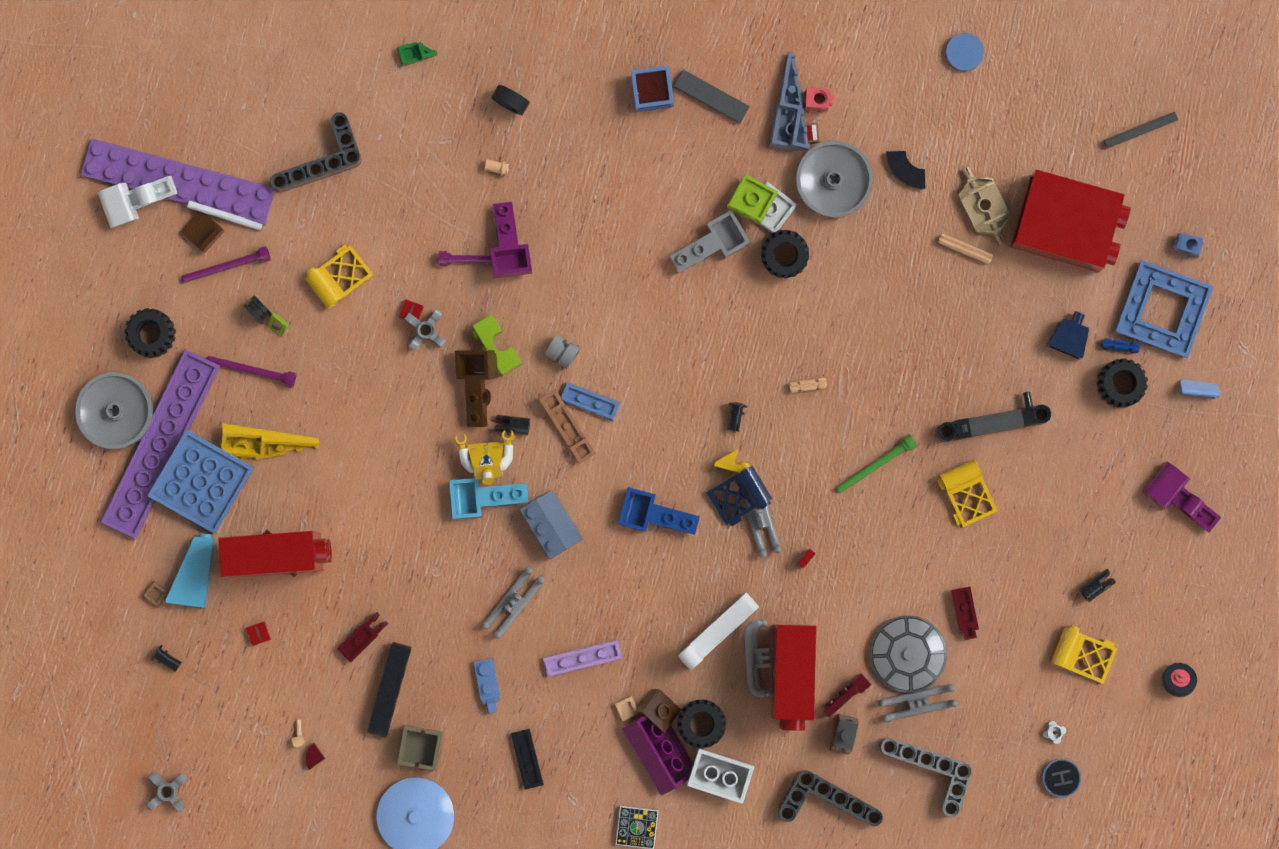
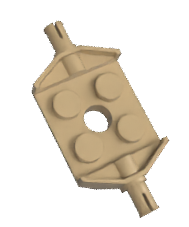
[957,167,1011,245]

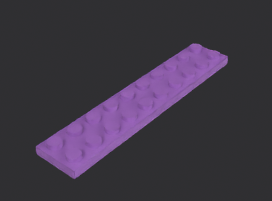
[81,139,275,225]
[101,349,221,539]

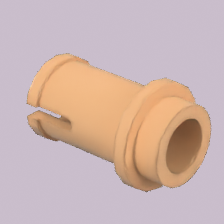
[484,159,509,176]

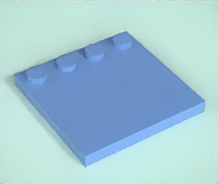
[148,429,254,534]

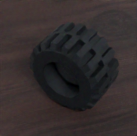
[761,230,809,279]
[124,308,176,358]
[1097,358,1148,408]
[677,699,726,748]

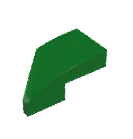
[397,42,438,66]

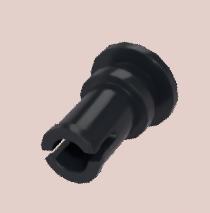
[727,402,747,432]
[151,644,182,672]

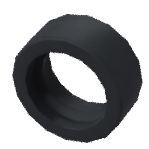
[491,85,530,115]

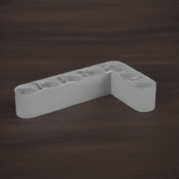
[880,738,972,817]

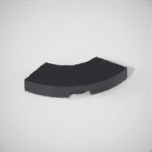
[886,151,926,189]

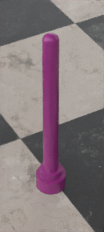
[181,246,271,283]
[439,251,531,266]
[206,356,297,388]

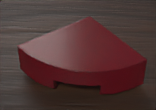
[306,743,325,770]

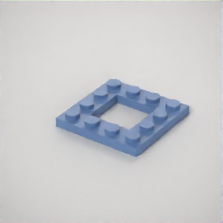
[1115,260,1214,359]

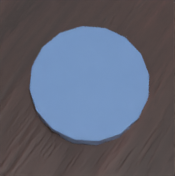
[946,33,984,72]

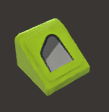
[267,313,290,337]

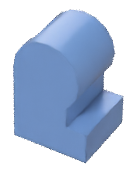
[1172,233,1204,258]

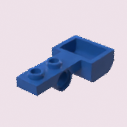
[618,487,700,535]

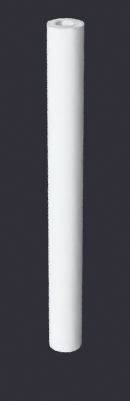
[187,200,263,231]

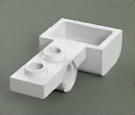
[97,176,178,229]

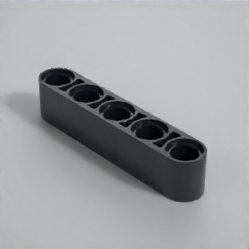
[367,642,412,738]

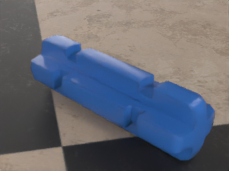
[1102,338,1140,353]

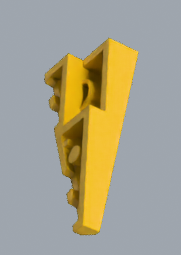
[220,423,319,461]

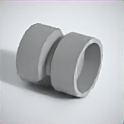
[544,334,580,369]

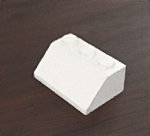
[687,748,755,804]

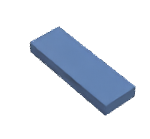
[561,382,620,421]

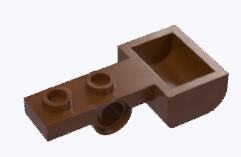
[455,350,498,427]

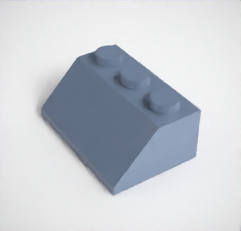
[520,490,583,559]

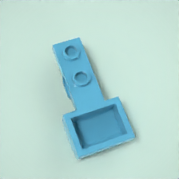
[449,478,529,519]

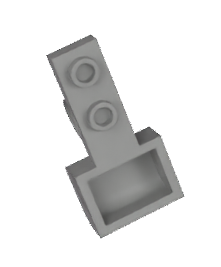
[670,210,751,273]

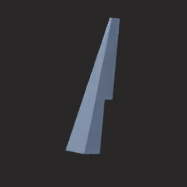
[768,52,810,152]

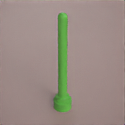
[836,434,918,493]

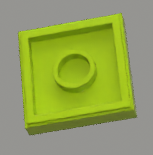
[727,174,778,225]

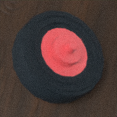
[1162,663,1197,697]

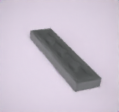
[674,69,750,123]

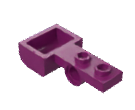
[490,202,532,279]
[1142,462,1221,533]

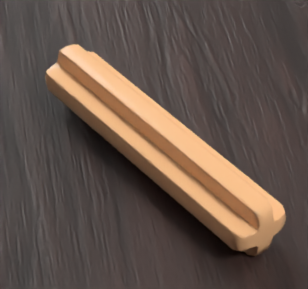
[938,234,993,264]

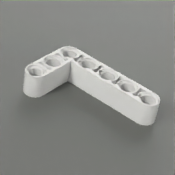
[677,592,759,671]

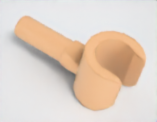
[292,720,304,748]

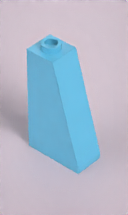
[166,533,216,608]

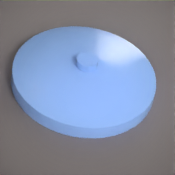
[377,777,454,849]

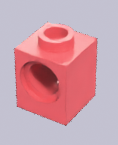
[805,88,833,111]

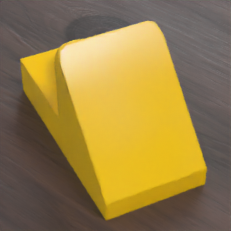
[714,449,750,473]

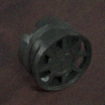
[243,295,272,325]

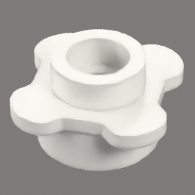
[1043,721,1066,744]

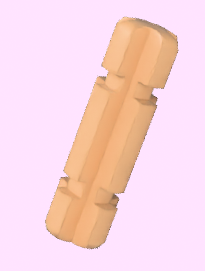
[789,378,827,393]

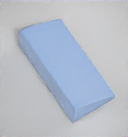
[1179,380,1221,398]

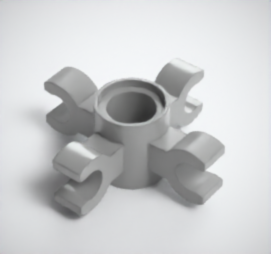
[404,309,446,351]
[147,772,188,812]

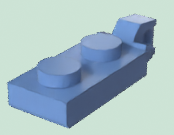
[474,658,500,713]

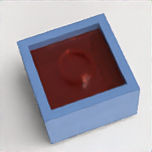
[631,66,674,112]

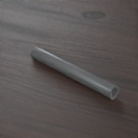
[1104,112,1178,149]

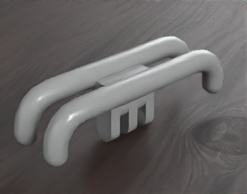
[742,493,782,558]
[482,567,545,639]
[744,619,773,697]
[879,684,958,722]

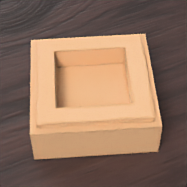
[614,696,637,721]

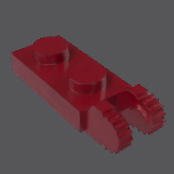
[338,612,389,663]

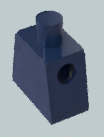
[1046,311,1089,360]

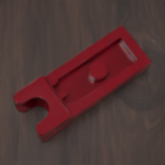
[824,673,872,717]

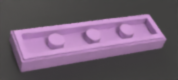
[543,640,622,677]

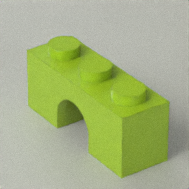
[472,314,522,376]

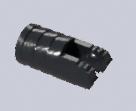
[494,415,530,435]
[1079,569,1116,602]

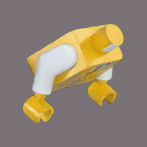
[455,430,515,485]

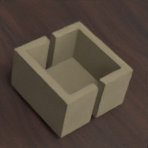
[397,725,444,771]

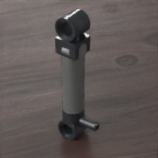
[936,391,1051,442]

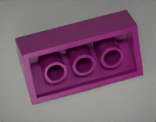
[622,715,693,796]

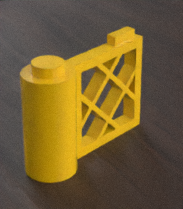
[305,245,374,309]
[937,459,998,527]
[1051,625,1118,684]

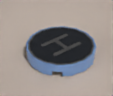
[1042,759,1081,797]

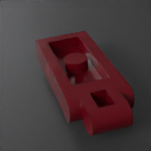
[951,586,979,640]

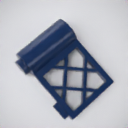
[706,465,772,526]

